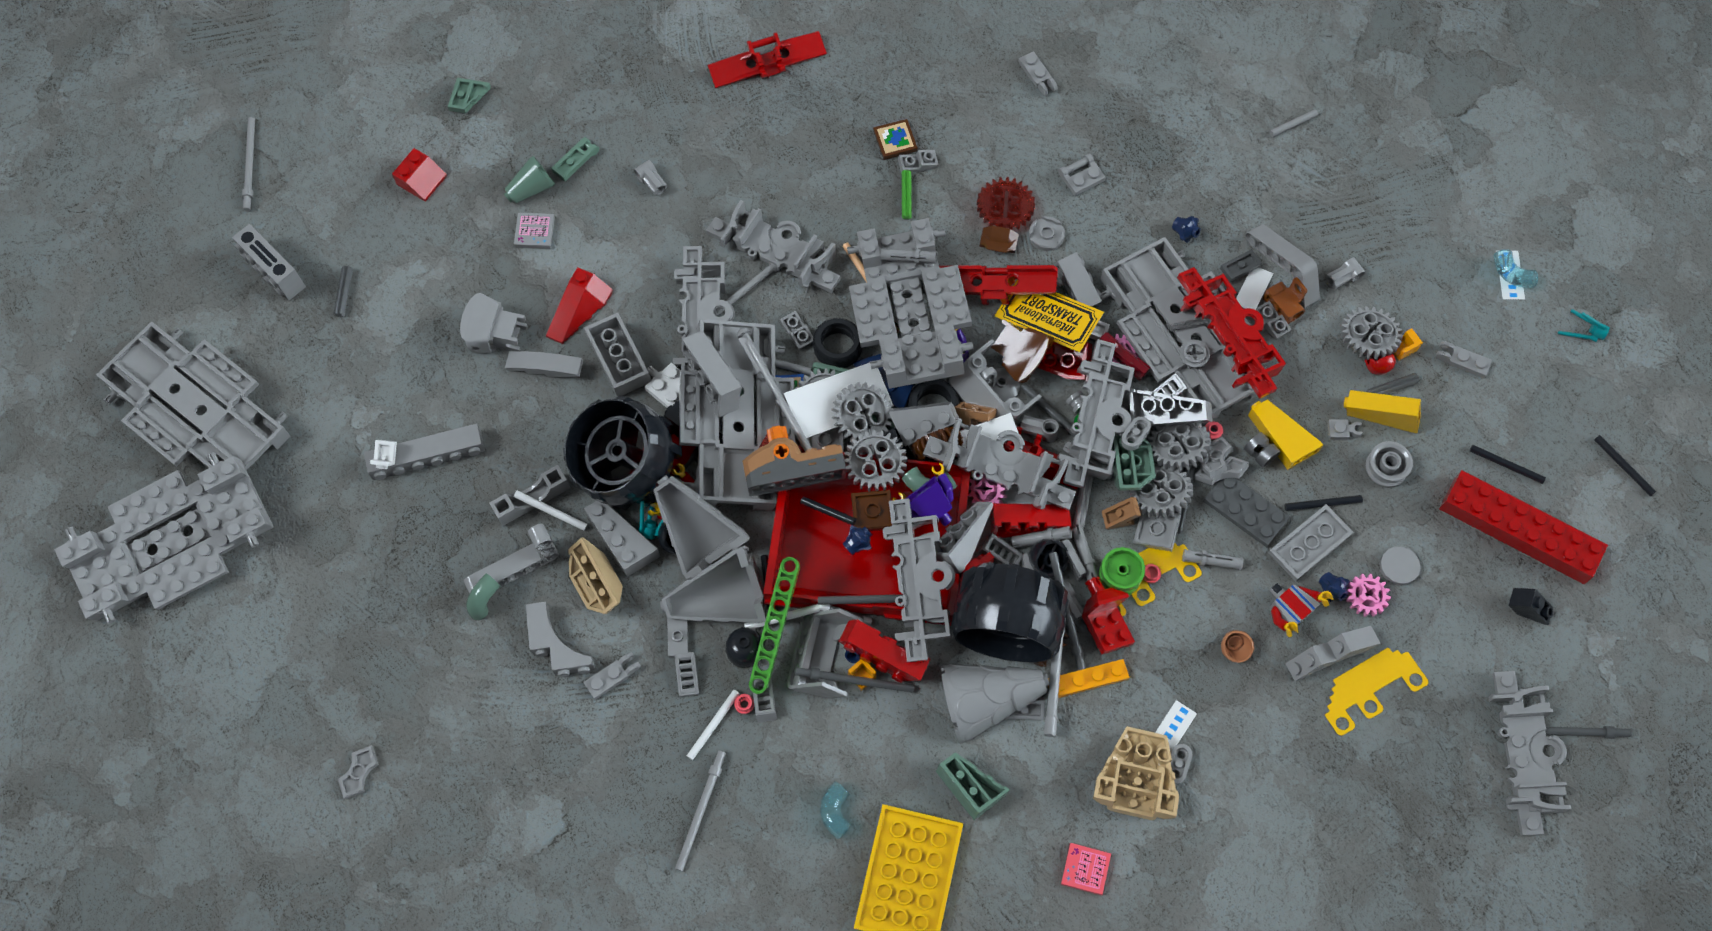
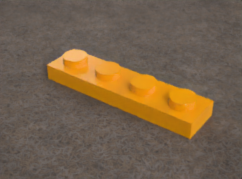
[1048,659,1130,698]

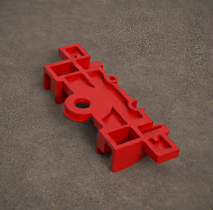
[1177,267,1286,399]

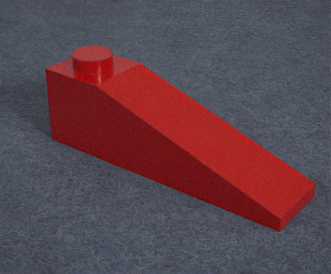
[546,267,613,344]

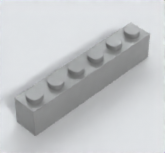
[364,424,485,480]

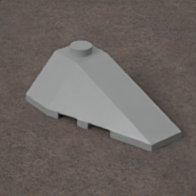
[935,502,993,574]

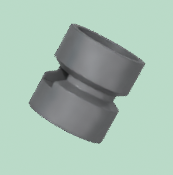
[1244,432,1281,468]

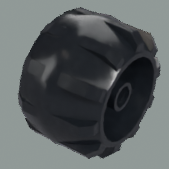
[563,396,682,510]
[951,562,1068,663]

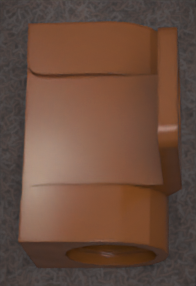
[1263,277,1307,324]

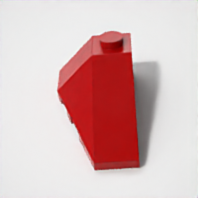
[1038,342,1092,380]

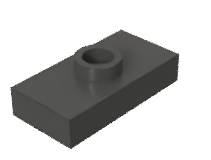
[1220,249,1262,282]

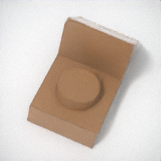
[954,402,997,426]
[1102,497,1141,529]

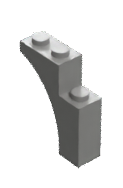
[526,602,595,677]
[1285,626,1381,681]

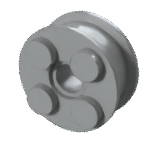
[1365,441,1413,487]

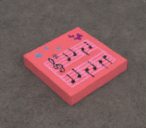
[1061,843,1111,896]

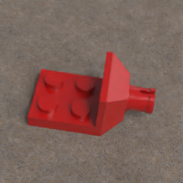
[1082,576,1135,655]

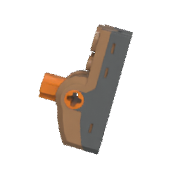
[743,425,846,496]

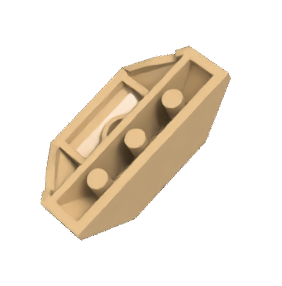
[568,538,623,614]

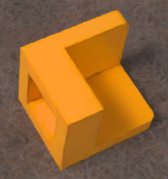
[1393,328,1423,361]
[848,659,876,691]

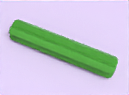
[902,170,912,219]

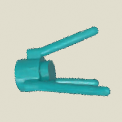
[1558,309,1610,342]
[638,501,663,539]

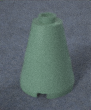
[504,156,555,203]

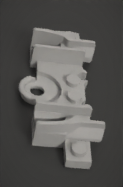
[706,200,841,293]
[673,246,735,371]
[1056,339,1135,488]
[922,418,1076,510]
[883,498,955,662]
[1489,671,1571,836]

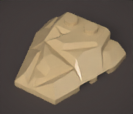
[1093,726,1179,820]

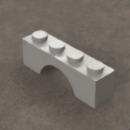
[489,465,570,526]

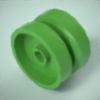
[1098,547,1145,595]

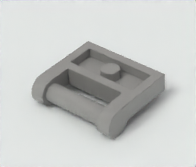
[1058,153,1106,196]

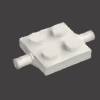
[645,363,681,408]

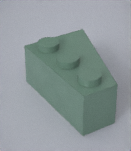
[936,752,1010,820]

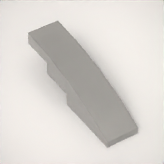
[505,351,583,377]

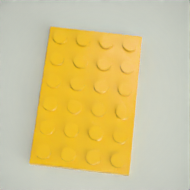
[853,804,963,931]

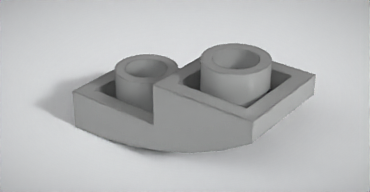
[898,150,938,174]
[1256,300,1291,340]
[779,311,813,350]

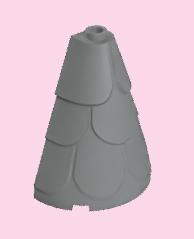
[654,475,750,579]
[660,546,768,623]
[941,663,1050,744]

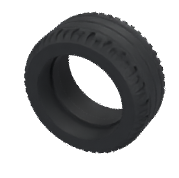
[813,318,862,368]
[909,379,959,407]

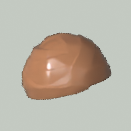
[1221,630,1254,663]

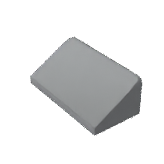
[1005,696,1045,720]

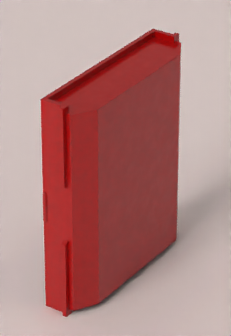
[763,448,970,626]

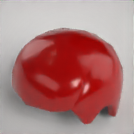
[1364,354,1396,375]

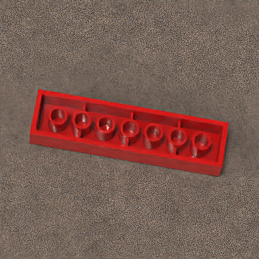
[1439,470,1608,584]

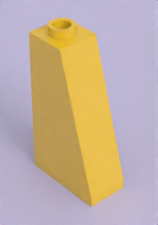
[1344,390,1421,433]
[1248,399,1323,470]

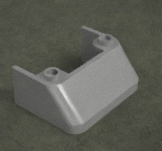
[948,339,1042,424]
[787,608,864,698]

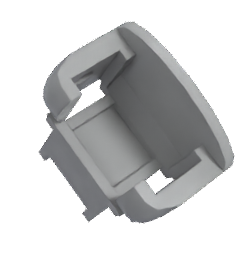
[460,293,528,354]

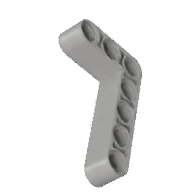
[1245,224,1320,308]
[463,524,559,594]

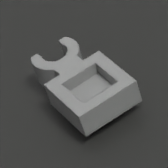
[1327,419,1363,440]

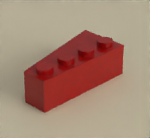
[990,503,1072,538]
[838,619,931,683]

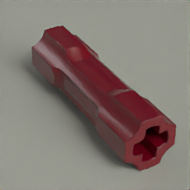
[1099,332,1151,381]

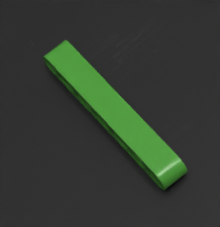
[749,557,800,694]

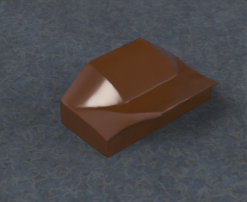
[979,226,1019,253]

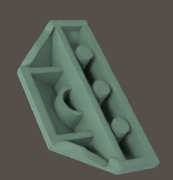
[1111,425,1156,490]

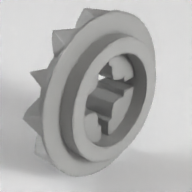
[1179,339,1210,369]

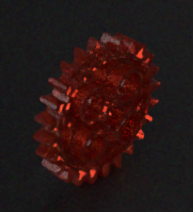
[976,177,1035,230]

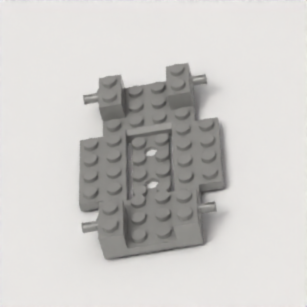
[847,218,974,389]
[1100,237,1267,425]
[679,319,795,511]
[96,321,290,470]
[54,452,274,624]

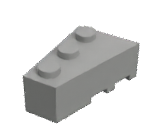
[1054,252,1102,307]
[888,402,959,446]

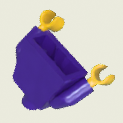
[893,463,954,526]

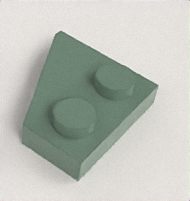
[448,78,491,113]

